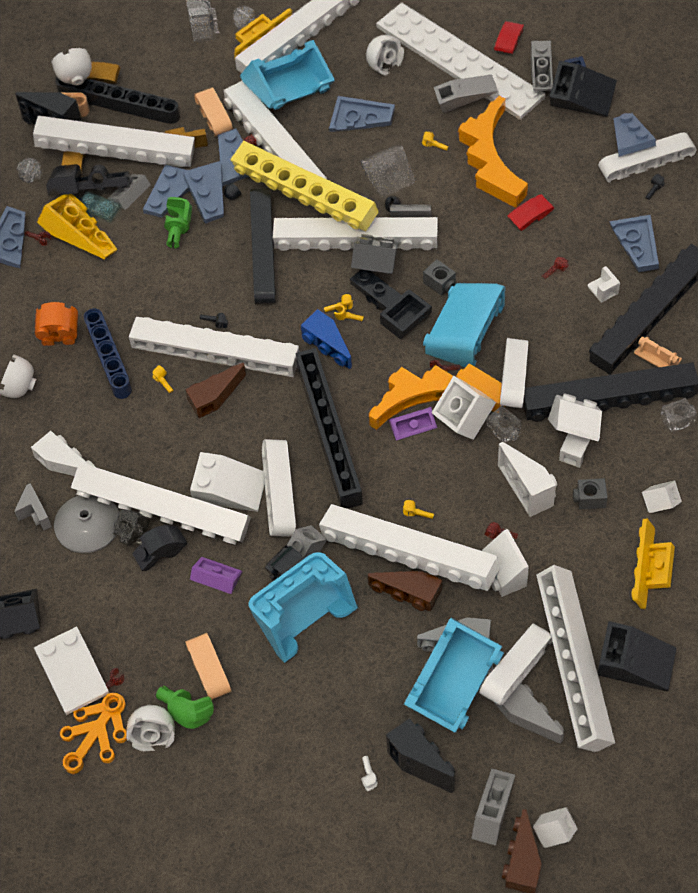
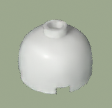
[366,35,404,75]
[52,48,92,85]
[0,355,36,398]
[126,705,175,751]

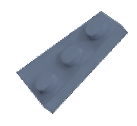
[329,96,395,132]
[614,113,656,156]
[218,128,255,186]
[183,161,224,223]
[143,165,189,217]
[0,206,26,268]
[609,215,659,272]

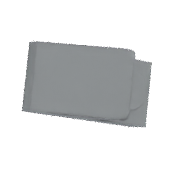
[15,483,52,530]

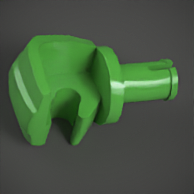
[164,197,192,248]
[156,686,214,729]

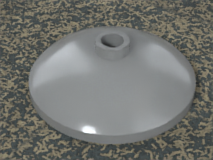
[54,494,121,553]

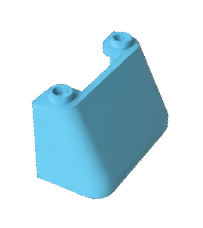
[240,40,335,110]
[423,283,505,367]
[249,552,358,663]
[404,617,504,733]

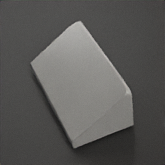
[107,174,151,210]
[390,205,431,218]

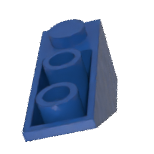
[301,309,352,369]

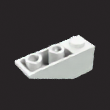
[31,431,95,476]

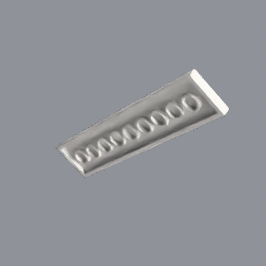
[376,3,546,120]

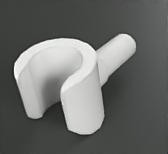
[361,756,377,791]

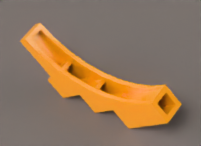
[458,96,528,208]
[369,363,505,430]

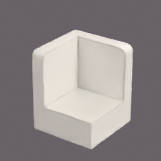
[588,266,620,303]
[559,433,590,468]
[642,481,682,513]
[533,808,577,848]

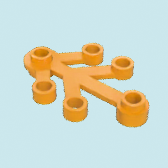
[60,693,127,774]

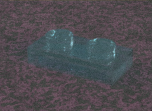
[80,191,121,222]

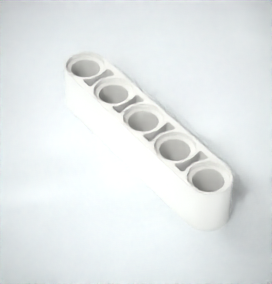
[598,132,696,183]
[500,338,528,408]
[262,439,296,537]
[479,624,552,706]

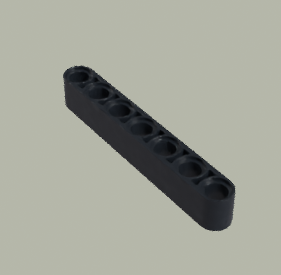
[55,77,180,124]
[250,188,276,304]

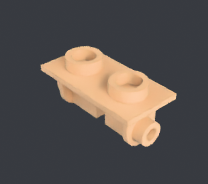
[634,337,682,368]

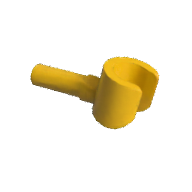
[422,132,449,151]
[324,294,353,312]
[334,305,364,321]
[153,365,174,394]
[403,500,434,519]

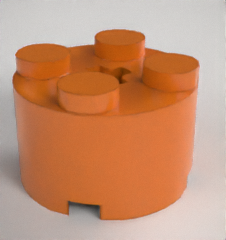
[35,302,78,346]

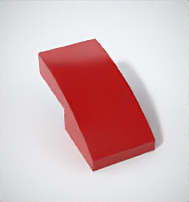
[494,21,524,54]
[508,194,555,231]

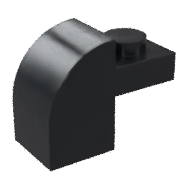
[132,525,188,571]

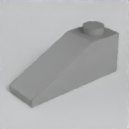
[471,769,515,845]

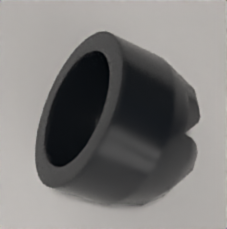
[224,182,242,200]
[385,196,401,212]

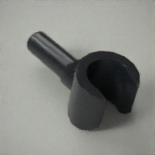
[645,173,665,200]
[200,313,228,328]

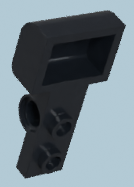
[46,164,130,196]
[350,269,432,339]

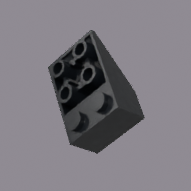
[550,61,617,117]
[15,92,82,125]
[597,621,677,692]
[386,718,456,793]

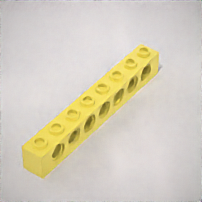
[230,141,379,232]

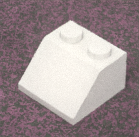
[432,376,496,440]
[548,393,602,441]
[482,529,529,597]

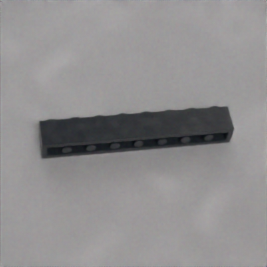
[589,244,698,375]
[295,348,363,509]
[523,362,698,422]

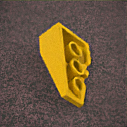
[37,194,117,259]

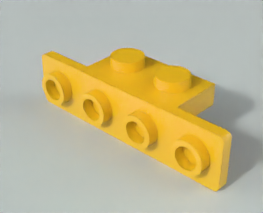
[235,8,292,57]
[632,518,675,609]

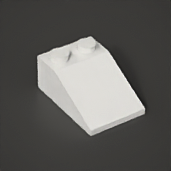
[498,442,557,517]
[190,452,265,512]
[34,627,109,715]

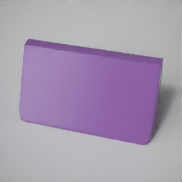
[388,407,437,440]
[190,557,242,594]

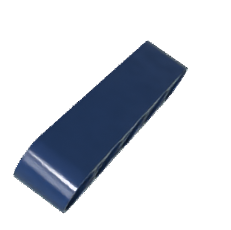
[84,308,132,399]

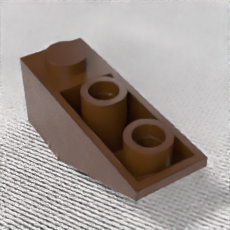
[185,362,246,418]
[368,571,442,612]
[502,809,541,893]

